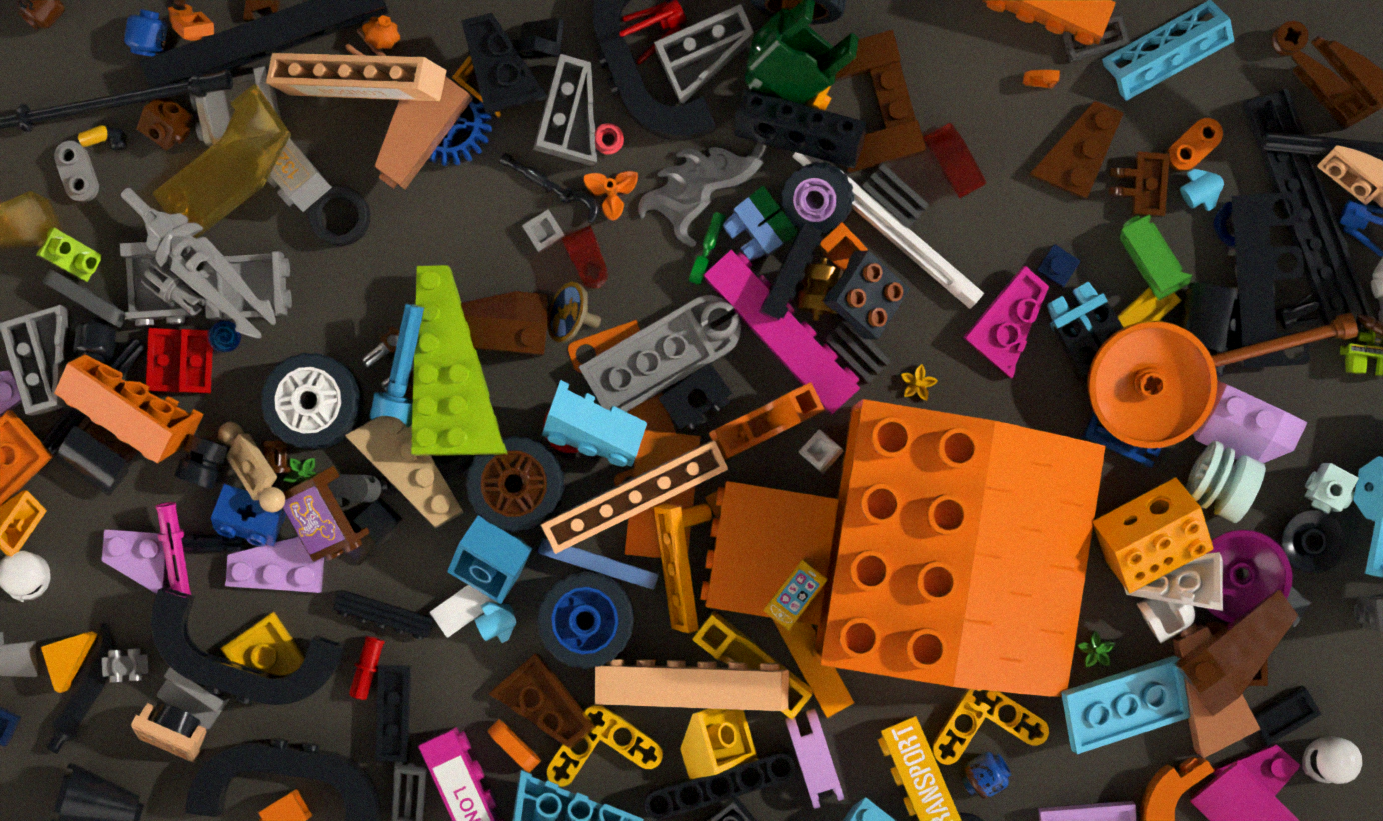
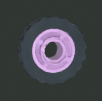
[781,162,854,233]

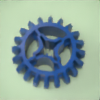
[429,82,492,166]

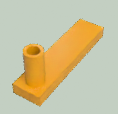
[654,503,712,633]

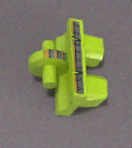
[36,227,101,282]
[1340,329,1383,377]

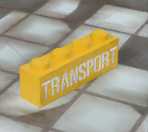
[877,716,961,821]

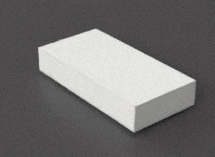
[430,585,498,638]

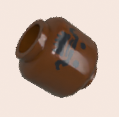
[17,0,65,30]

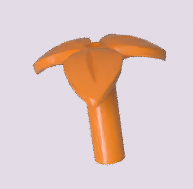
[583,170,638,221]

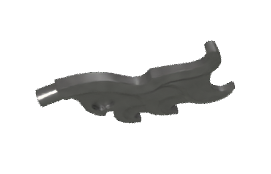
[638,142,768,248]

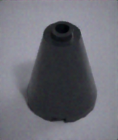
[51,762,144,821]

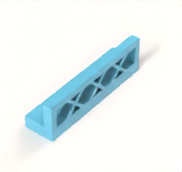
[1102,0,1234,101]

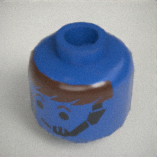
[962,751,1011,799]

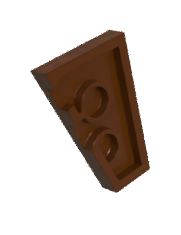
[1028,101,1124,200]
[488,653,596,748]

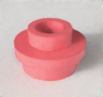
[594,123,624,155]

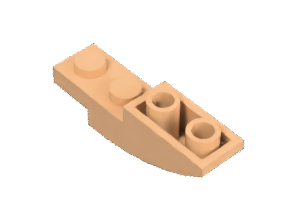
[1317,145,1383,208]

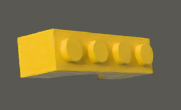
[692,610,813,720]

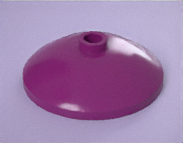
[1206,529,1292,623]

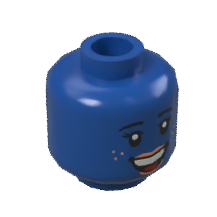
[124,9,168,57]

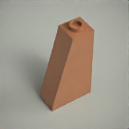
[375,56,472,190]
[1172,623,1260,758]

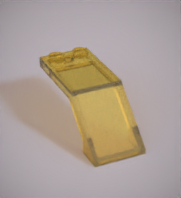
[153,84,291,239]

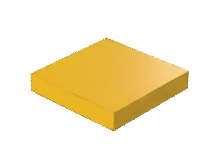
[220,612,305,675]

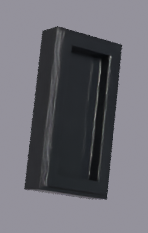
[1254,686,1322,746]

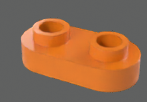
[1167,118,1223,172]

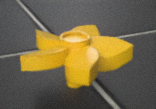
[901,364,938,401]

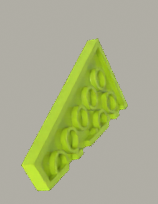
[411,265,508,456]

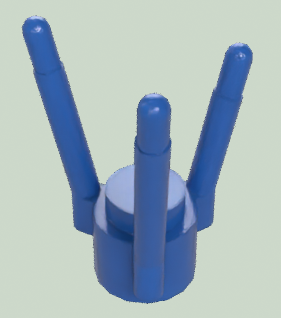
[1338,200,1383,256]

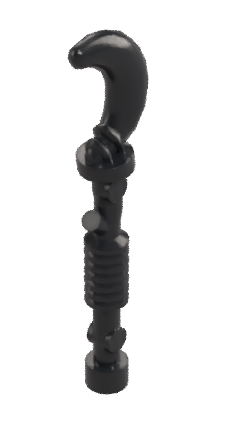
[499,152,600,224]

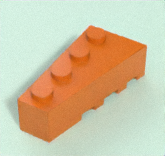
[982,0,1116,45]
[54,354,204,463]

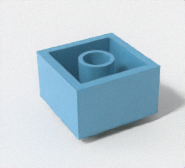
[447,515,533,604]

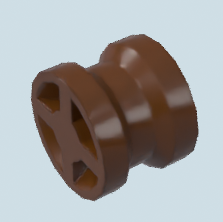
[1271,20,1309,57]

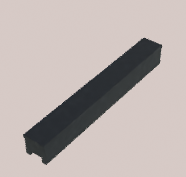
[139,0,389,88]

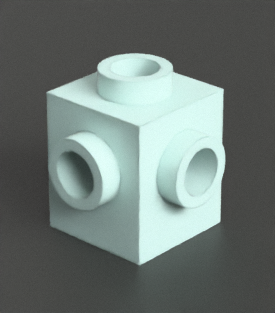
[1304,463,1359,514]

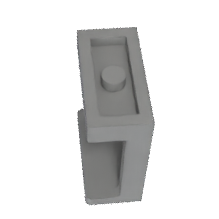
[189,66,284,148]
[120,242,195,326]
[203,251,292,321]

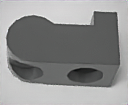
[327,474,381,506]

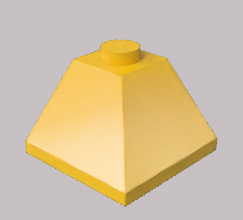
[680,708,758,779]

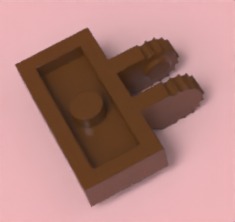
[1108,151,1170,218]

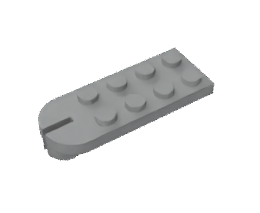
[579,295,741,412]

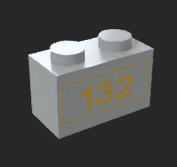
[258,135,332,212]

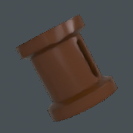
[261,441,291,473]

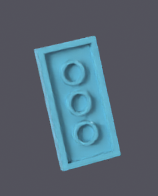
[1061,655,1190,754]

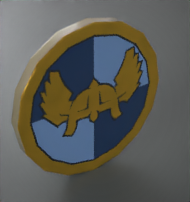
[547,281,601,344]

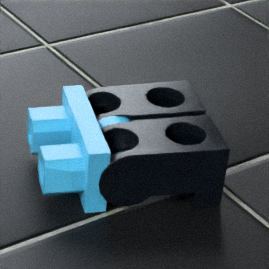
[1047,282,1124,379]

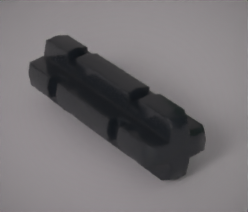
[181,535,243,552]

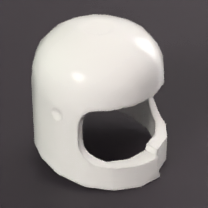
[0,551,51,602]
[1137,598,1195,644]
[1302,736,1362,784]

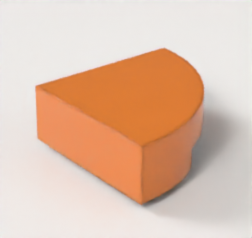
[1023,70,1060,88]

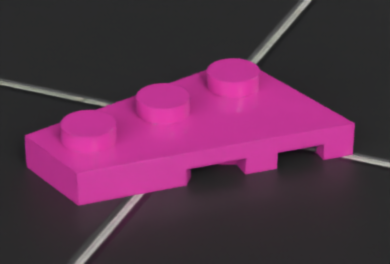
[963,266,1049,379]

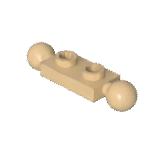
[218,422,285,513]

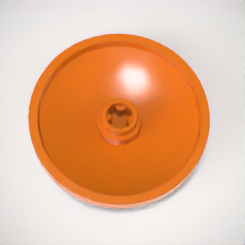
[1087,321,1217,448]

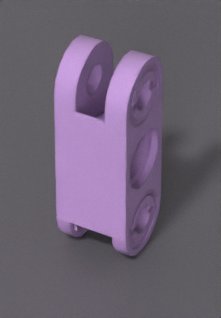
[785,708,844,809]

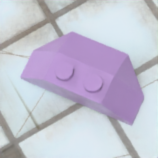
[1193,380,1307,463]

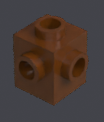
[136,97,193,151]

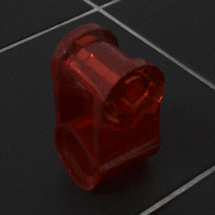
[561,225,608,289]

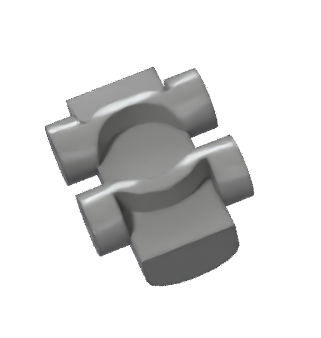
[102,649,149,683]

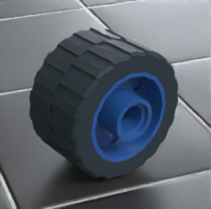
[537,571,634,669]

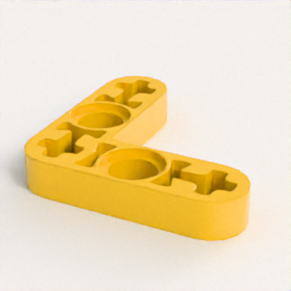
[932,688,1049,765]
[547,704,663,787]

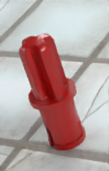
[349,636,385,700]

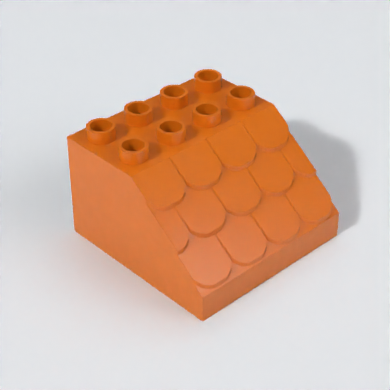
[812,399,1106,697]

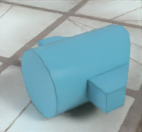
[1180,169,1224,211]
[474,602,516,643]

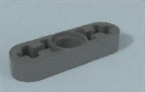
[42,268,127,327]

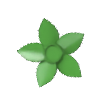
[283,458,316,483]
[1076,631,1115,668]

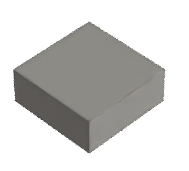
[522,209,565,253]

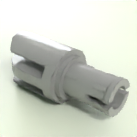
[140,257,205,315]

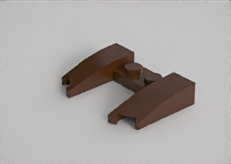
[835,29,926,174]
[1291,36,1383,130]

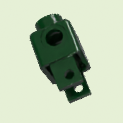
[745,0,859,104]

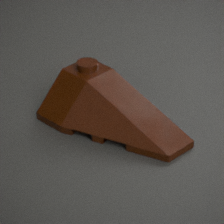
[461,291,547,357]
[1174,589,1299,716]

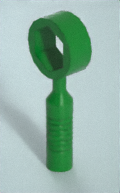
[688,212,726,285]

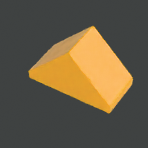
[0,490,47,556]
[41,631,98,693]

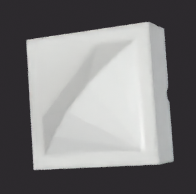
[799,429,844,474]

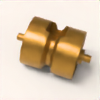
[797,258,843,321]

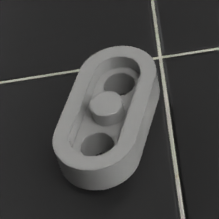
[54,141,99,203]

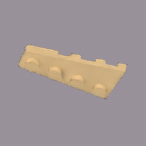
[345,416,463,529]

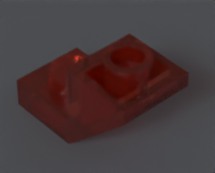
[923,122,987,199]

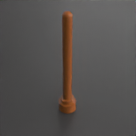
[1211,312,1358,368]

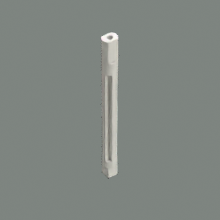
[792,152,984,309]

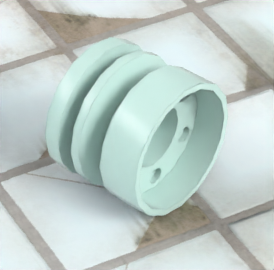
[1186,441,1266,523]

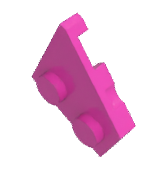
[1212,743,1301,796]

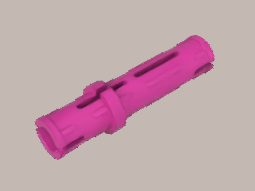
[156,502,191,595]

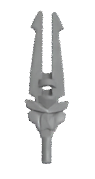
[121,188,276,339]

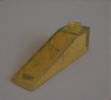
[0,191,64,249]

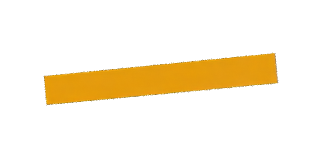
[705,491,854,718]

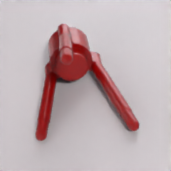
[619,0,687,65]

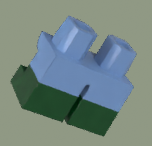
[723,186,798,262]

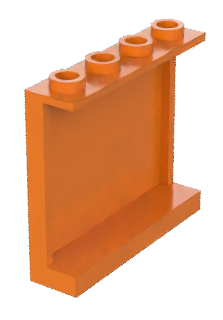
[700,481,839,625]

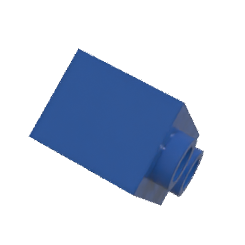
[211,484,286,547]

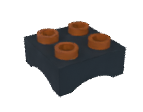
[823,250,910,339]

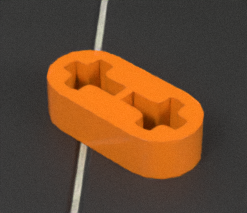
[487,719,541,773]

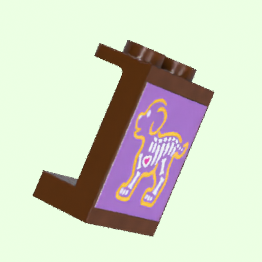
[282,465,370,562]

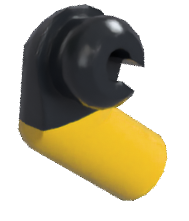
[78,125,127,151]

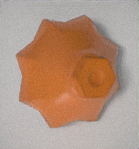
[362,15,400,50]

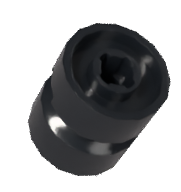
[174,434,229,489]

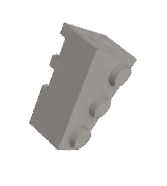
[0,305,69,417]

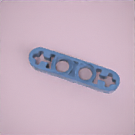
[537,538,659,589]

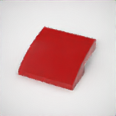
[145,328,213,393]

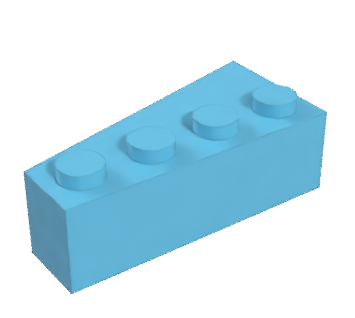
[512,770,644,821]

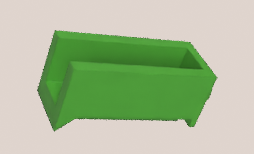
[1119,214,1193,301]

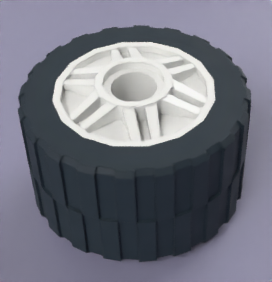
[260,353,364,449]

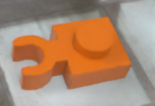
[168,4,214,41]

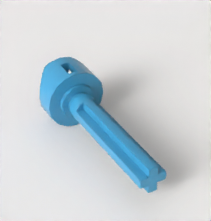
[369,304,424,427]

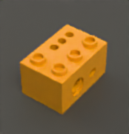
[1092,477,1214,594]

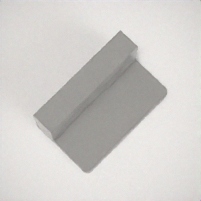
[157,667,230,730]

